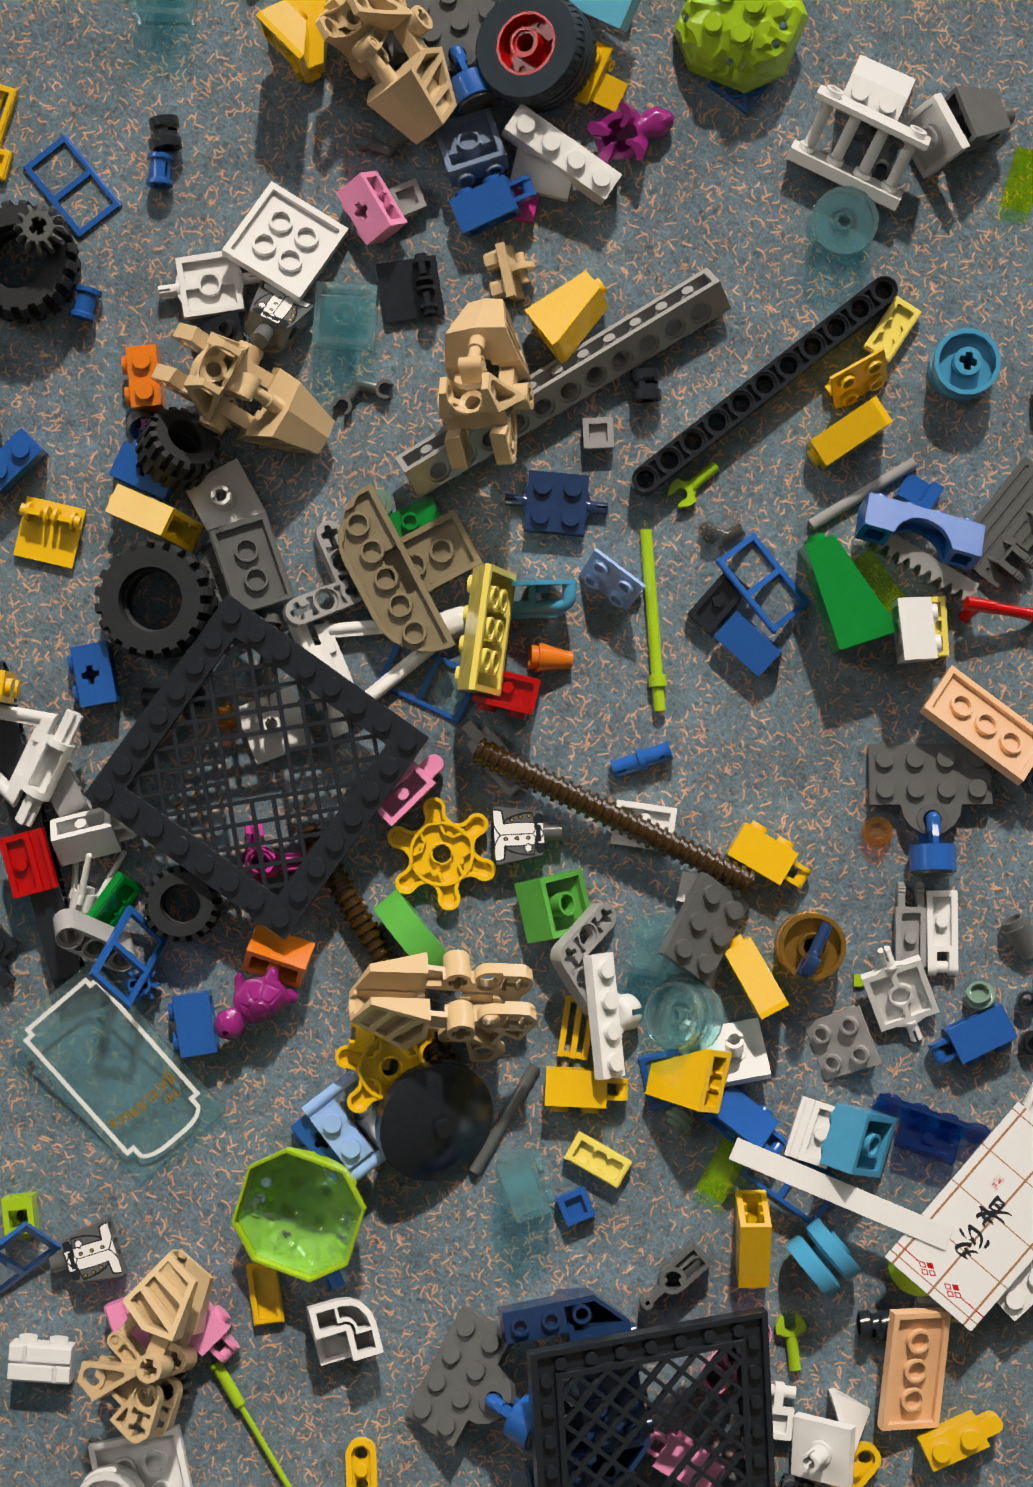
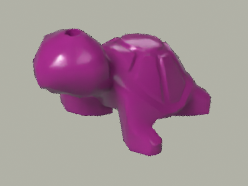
[587,102,675,164]
[213,966,298,1040]

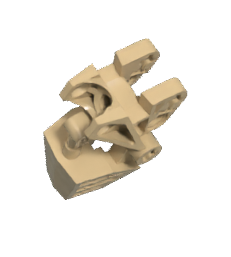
[315,0,457,145]
[437,298,534,470]
[151,323,335,454]
[348,950,537,1062]
[77,1249,214,1444]

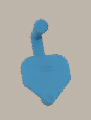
[511,579,576,619]

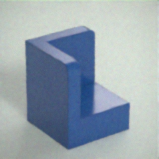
[893,473,944,509]

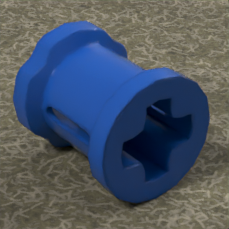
[146,152,174,189]
[68,285,102,323]

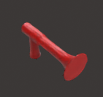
[958,596,1033,623]

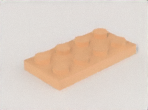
[920,666,1033,786]
[877,1307,951,1431]

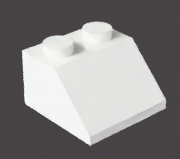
[835,55,915,135]
[890,597,942,664]

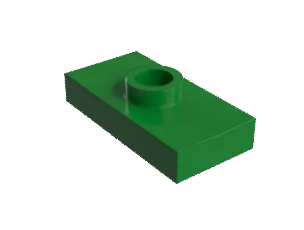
[389,496,441,538]
[86,871,143,927]

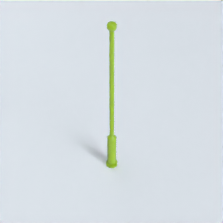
[208,1360,292,1487]

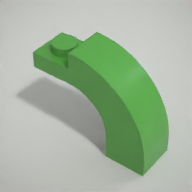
[373,889,448,993]

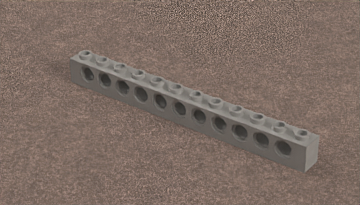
[395,268,731,498]

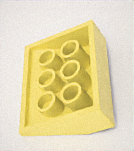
[454,563,517,696]

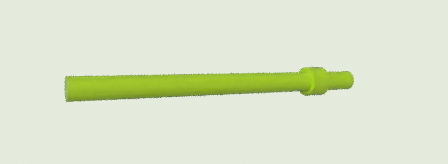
[640,529,667,712]

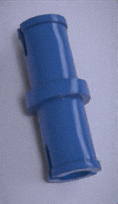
[610,741,674,779]

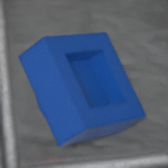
[556,1185,596,1227]

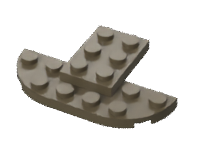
[338,482,483,653]

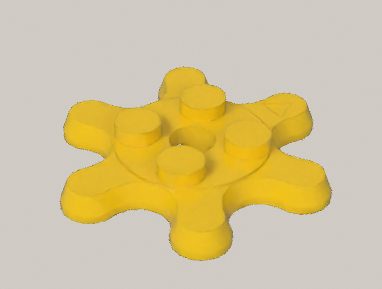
[387,797,496,910]
[335,1030,435,1113]

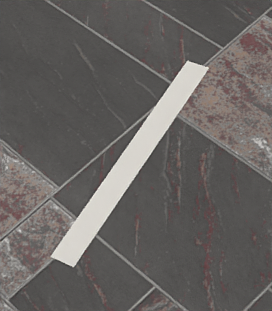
[729,1137,954,1250]

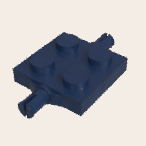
[505,470,608,537]

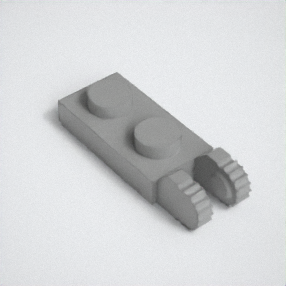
[894,882,927,968]

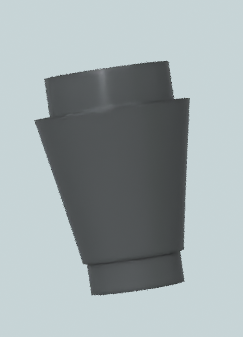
[1001,913,1033,961]

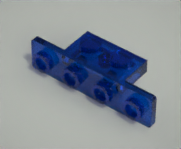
[871,1093,993,1166]

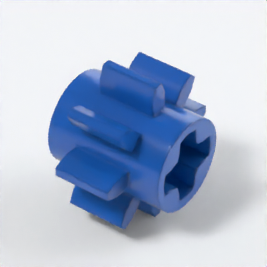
[121,964,161,1004]

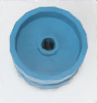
[928,328,1001,402]
[785,1217,862,1299]

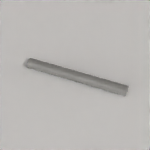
[808,457,918,530]

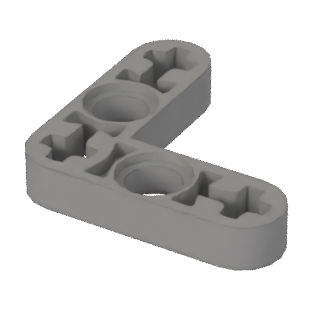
[283,520,363,628]
[550,903,616,1017]

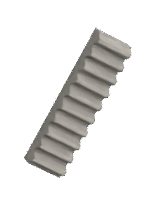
[863,534,980,603]

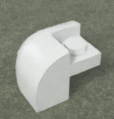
[306,1297,384,1366]

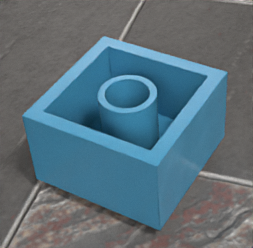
[819,1103,897,1178]

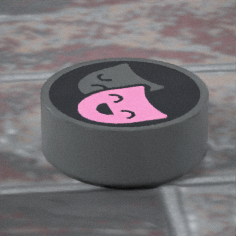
[126,409,155,439]

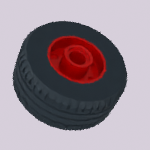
[475,0,597,114]

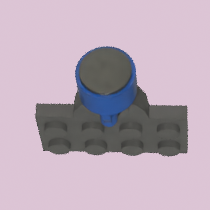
[384,0,499,115]
[867,744,993,877]
[405,1305,532,1450]

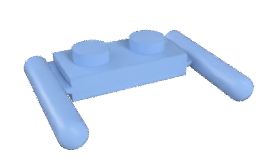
[302,1069,385,1181]

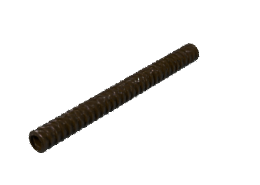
[472,738,756,895]
[297,822,460,1063]

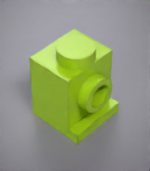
[1,1191,40,1240]

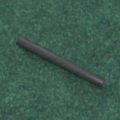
[469,1063,540,1175]

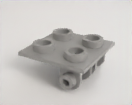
[803,1005,881,1081]

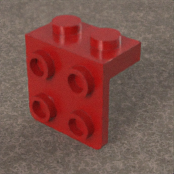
[472,671,541,720]

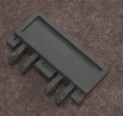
[971,456,1033,589]

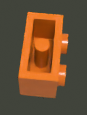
[121,344,167,412]
[242,924,316,989]

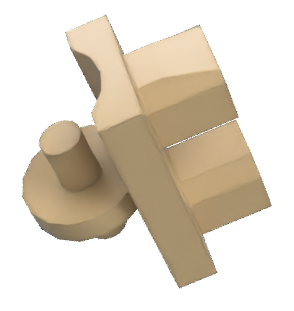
[483,242,536,301]

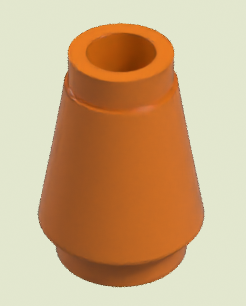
[527,642,573,672]

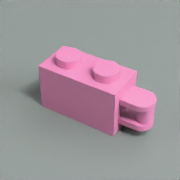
[377,754,444,827]
[189,1301,240,1363]
[646,1427,725,1487]

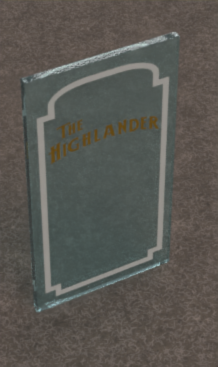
[7,961,225,1182]

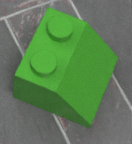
[514,868,590,944]

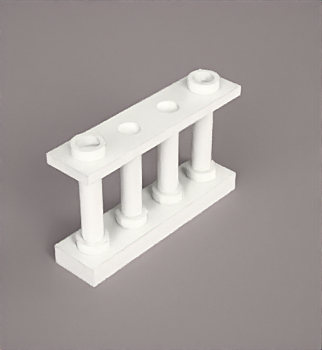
[786,85,931,211]

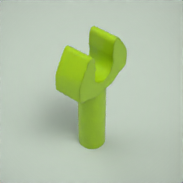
[667,461,720,509]
[774,1311,806,1371]

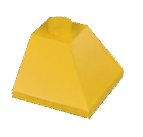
[255,0,309,78]

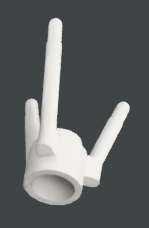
[68,850,127,913]

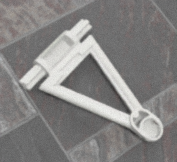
[287,606,466,738]
[0,704,84,827]

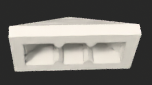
[828,1388,870,1454]

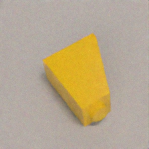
[271,0,328,83]
[525,270,609,364]
[806,396,893,470]
[105,484,204,553]
[724,934,789,1019]
[645,1048,732,1114]
[735,1190,772,1289]

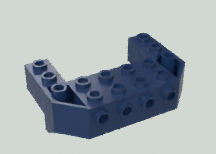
[497,1287,654,1487]

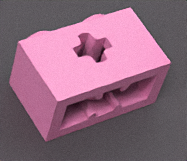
[336,170,408,246]

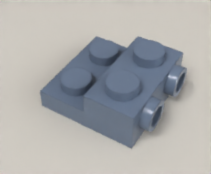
[433,107,509,188]

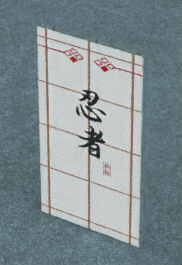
[884,1101,1033,1331]

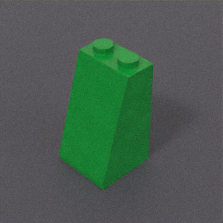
[798,532,899,654]

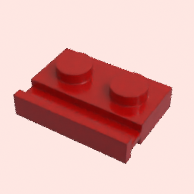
[0,827,59,899]

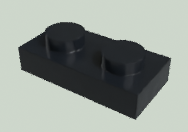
[687,573,750,634]

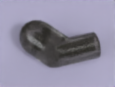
[699,522,745,548]

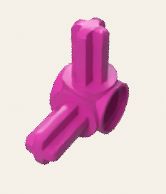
[243,824,303,882]

